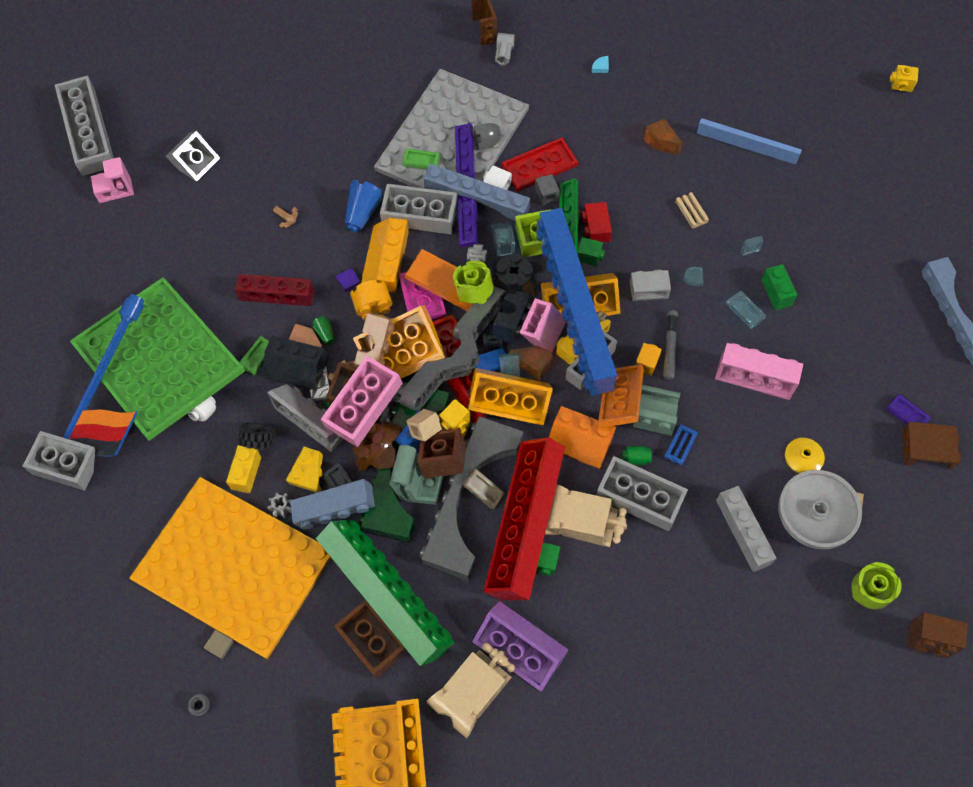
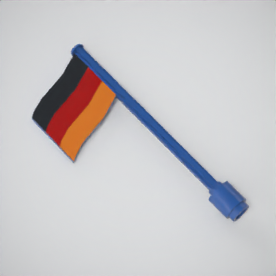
[63,294,145,457]

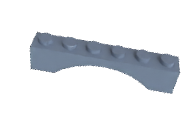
[423,163,530,220]
[922,257,973,365]

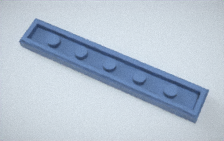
[697,118,801,165]

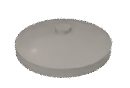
[778,470,862,549]

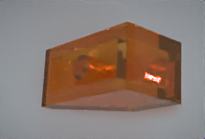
[644,119,682,155]
[509,346,553,380]

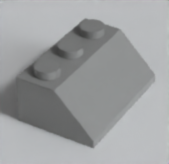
[22,431,95,491]

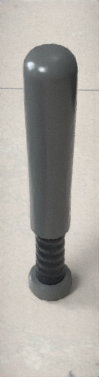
[663,310,678,380]

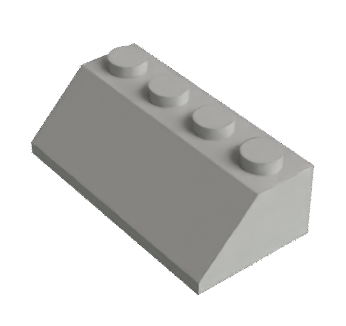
[268,384,344,452]

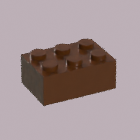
[334,599,408,679]

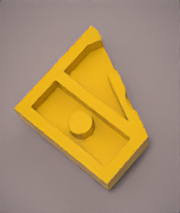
[286,447,323,493]

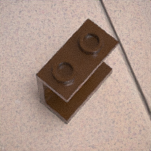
[471,0,497,45]
[902,422,961,470]

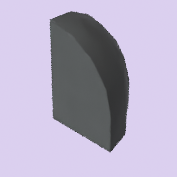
[474,123,501,151]

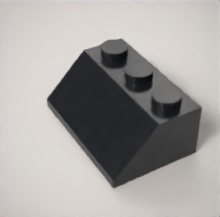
[263,335,329,391]

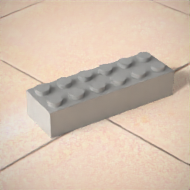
[55,75,114,176]

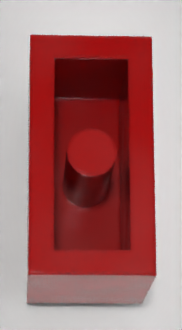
[581,202,612,242]

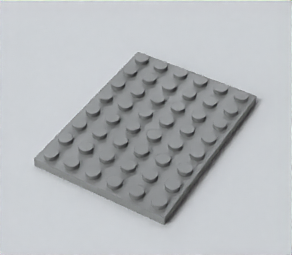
[374,69,529,199]

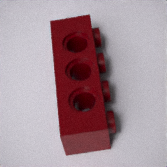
[235,274,314,306]

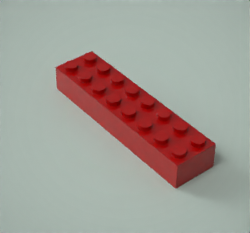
[483,437,565,601]

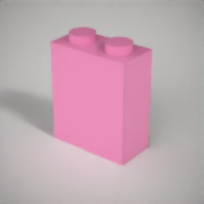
[520,298,565,353]

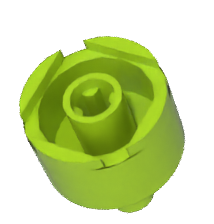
[453,261,493,304]
[852,562,901,609]

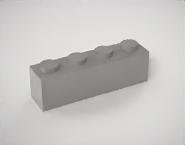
[716,486,777,572]

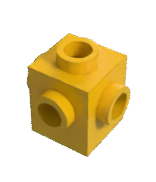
[890,65,918,92]

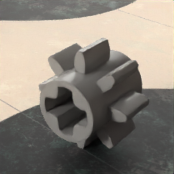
[467,244,487,263]
[267,493,292,518]

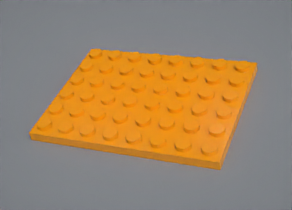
[129,477,331,660]

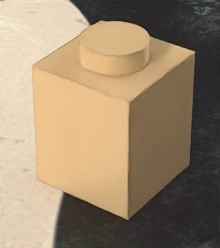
[406,409,442,441]

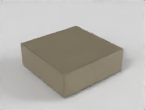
[204,630,234,659]

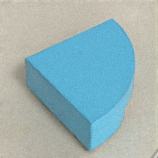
[592,56,609,73]

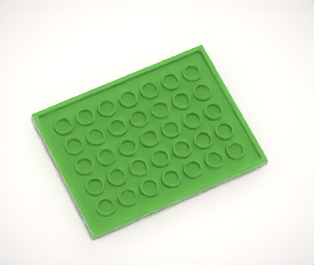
[70,277,245,441]

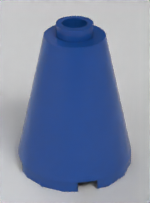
[345,180,384,232]

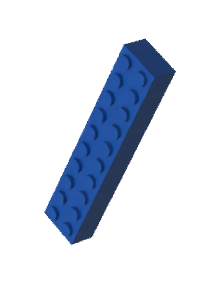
[536,208,617,396]

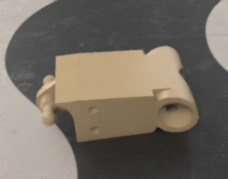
[545,484,627,547]
[426,643,515,739]

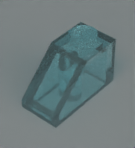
[491,222,515,256]

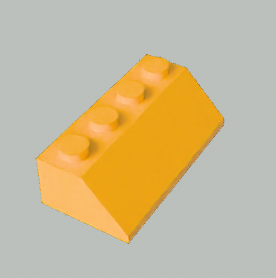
[361,218,409,293]
[541,273,620,322]
[468,368,553,425]

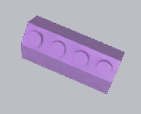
[472,601,569,691]

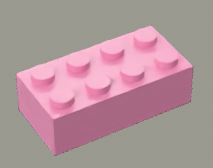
[715,343,803,400]
[320,356,403,447]

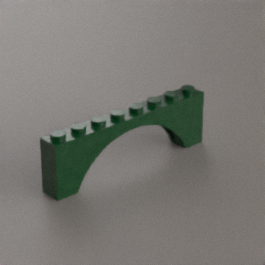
[359,383,450,543]

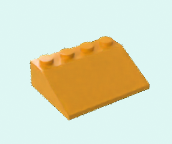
[353,305,446,378]

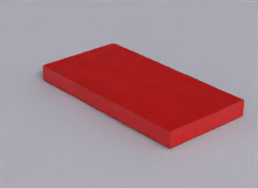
[501,137,579,192]

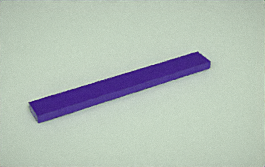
[455,123,479,247]

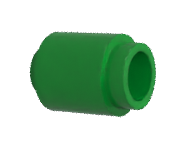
[622,446,652,466]

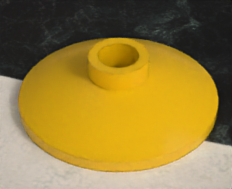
[785,438,825,473]

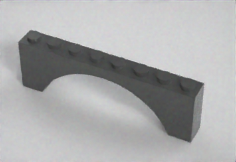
[420,417,523,581]

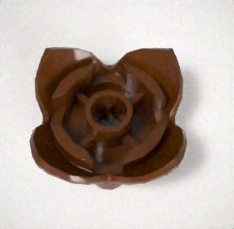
[351,423,402,471]

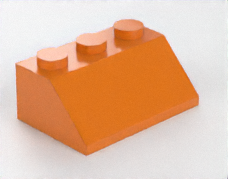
[549,406,616,469]

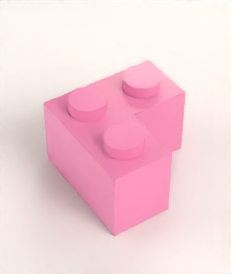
[91,157,134,203]

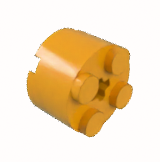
[350,280,392,320]

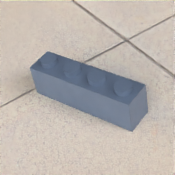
[290,479,375,529]

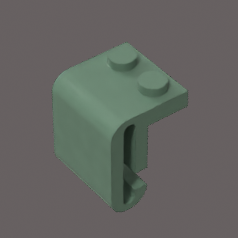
[633,384,680,436]
[390,445,444,505]

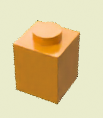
[635,343,662,376]

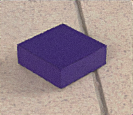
[336,268,361,293]

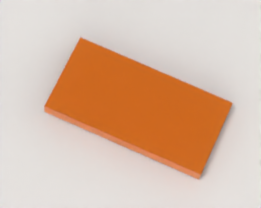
[405,249,474,311]
[598,364,644,428]

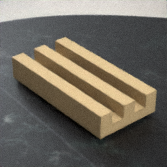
[675,192,709,229]

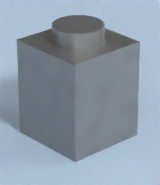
[535,174,560,206]

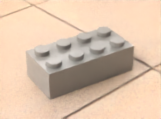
[380,184,458,234]
[596,456,688,531]

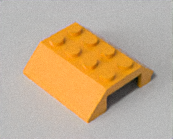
[332,699,426,787]

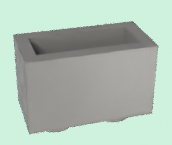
[629,270,671,301]

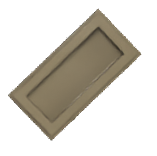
[462,469,505,509]

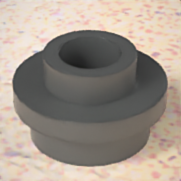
[188,694,210,716]

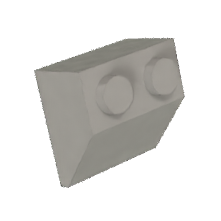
[166,131,220,181]

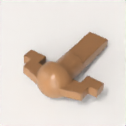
[273,206,298,229]

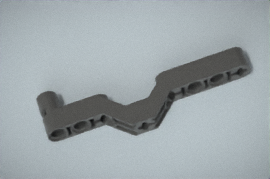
[391,286,508,411]

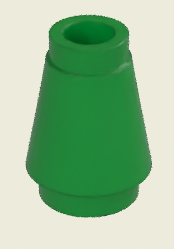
[313,316,335,345]

